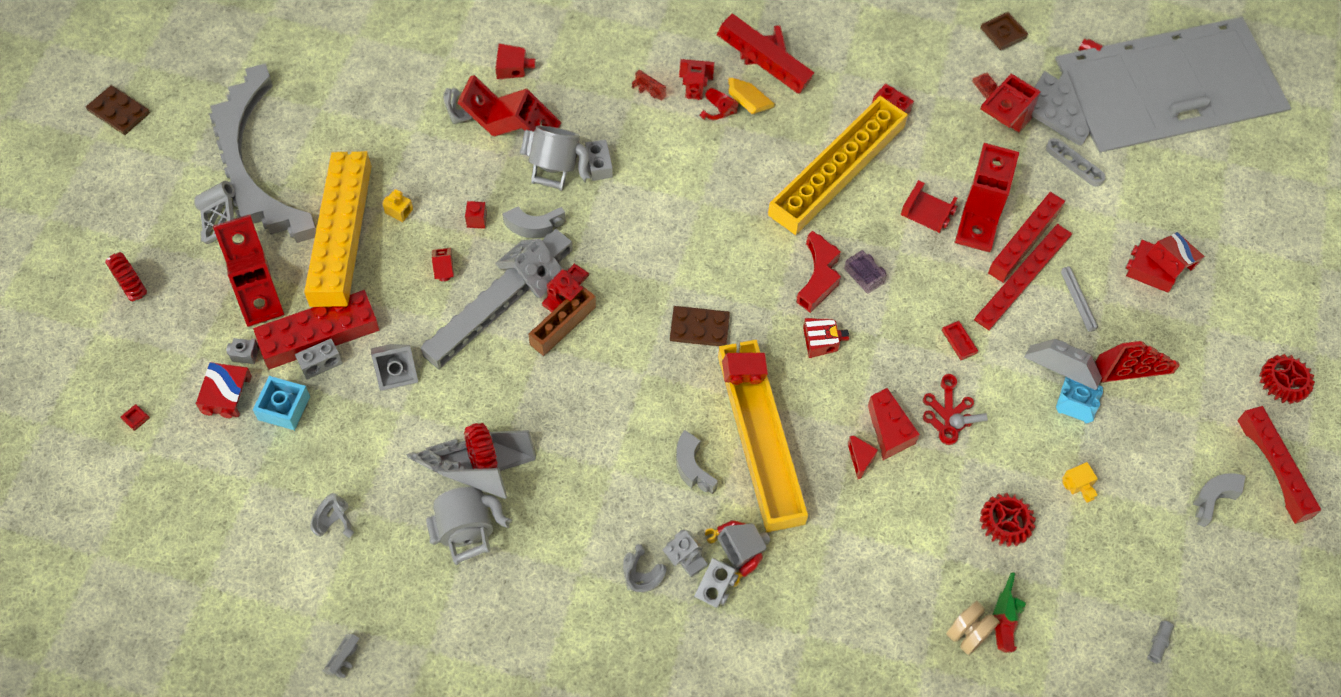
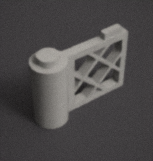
[195,181,235,244]

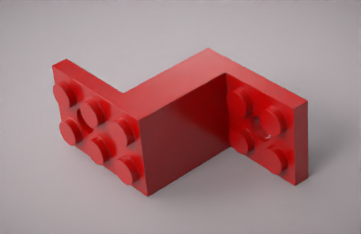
[980,73,1041,133]
[457,75,561,136]
[954,143,1019,253]
[213,214,285,327]

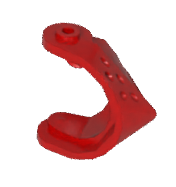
[699,88,739,120]

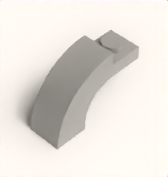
[503,206,566,238]
[676,430,718,494]
[1193,473,1245,527]

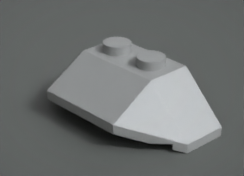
[1024,339,1102,390]

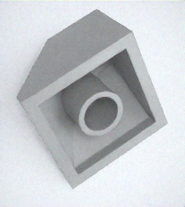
[371,344,418,391]

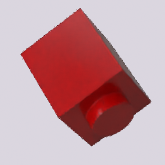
[465,201,487,229]

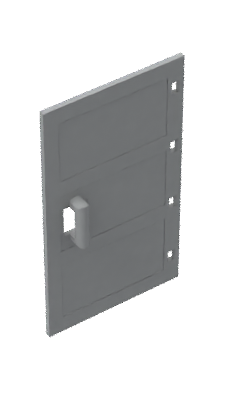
[1055,17,1292,153]

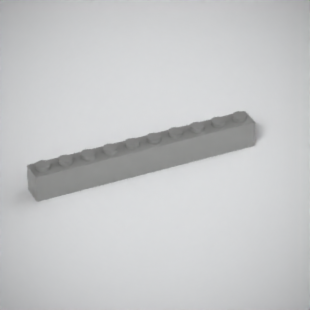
[421,229,573,370]

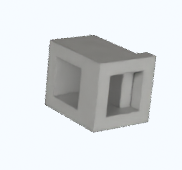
[227,338,259,364]

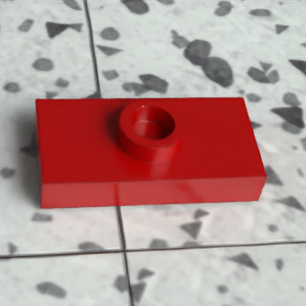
[941,321,978,360]

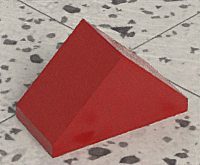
[848,435,878,479]

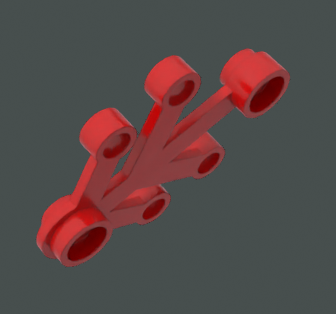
[923,374,974,445]

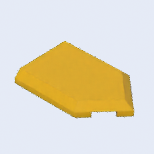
[728,78,775,114]

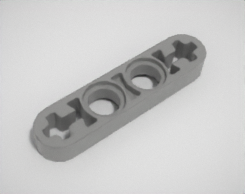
[1046,138,1105,187]

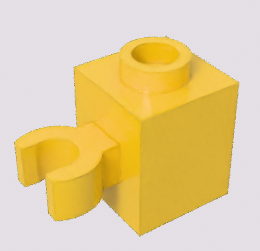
[382,189,413,222]
[1062,462,1098,503]

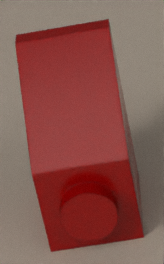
[432,248,454,281]

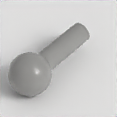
[949,413,988,429]

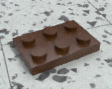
[85,85,150,136]
[670,306,730,346]

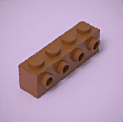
[528,285,596,356]

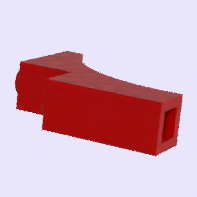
[796,230,841,313]

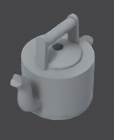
[520,126,591,191]
[426,487,512,565]

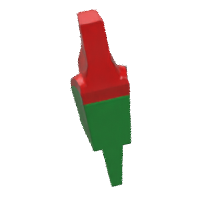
[992,572,1026,653]

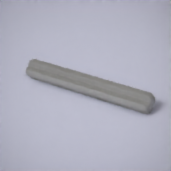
[1061,266,1098,332]

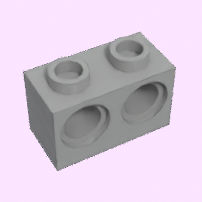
[585,140,613,181]
[295,339,343,380]
[694,558,738,608]

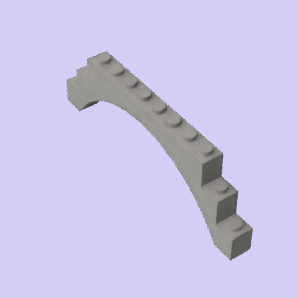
[209,63,316,243]

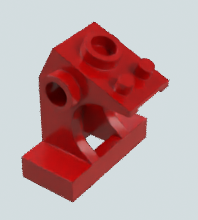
[679,59,715,100]
[542,269,583,312]

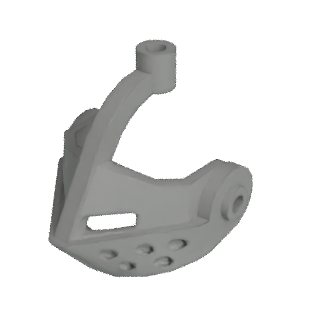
[443,88,479,124]
[310,493,354,538]
[623,544,666,592]

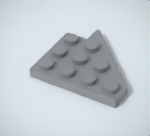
[1032,71,1090,146]

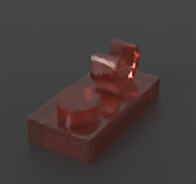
[632,69,666,101]
[972,72,998,99]

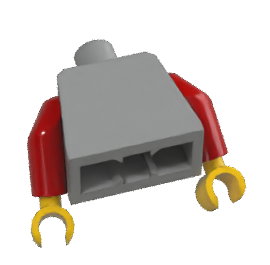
[705,520,770,587]

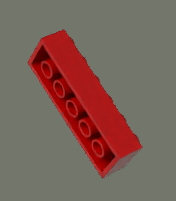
[253,290,380,370]

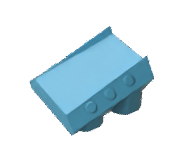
[1056,377,1103,423]

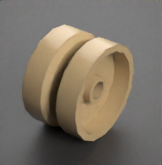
[946,601,1000,655]

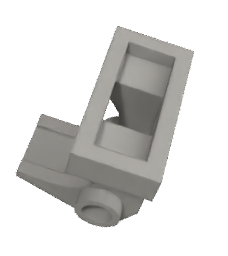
[662,530,708,577]

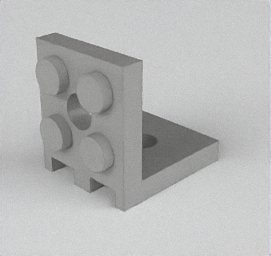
[495,239,562,298]

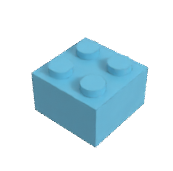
[253,376,310,431]

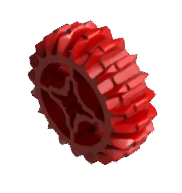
[105,252,147,302]
[1259,354,1315,404]
[464,423,498,469]
[980,492,1036,547]

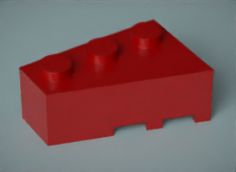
[868,388,920,461]

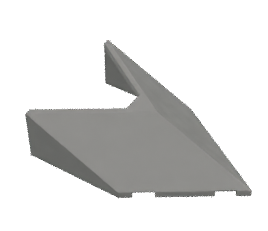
[406,430,536,499]

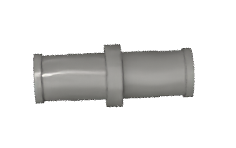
[1147,621,1174,663]

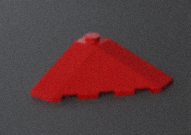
[1095,341,1180,383]

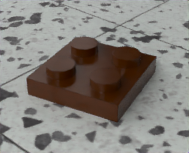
[980,12,1029,51]

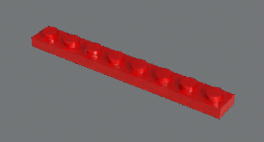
[974,223,1072,331]

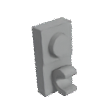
[323,634,360,678]

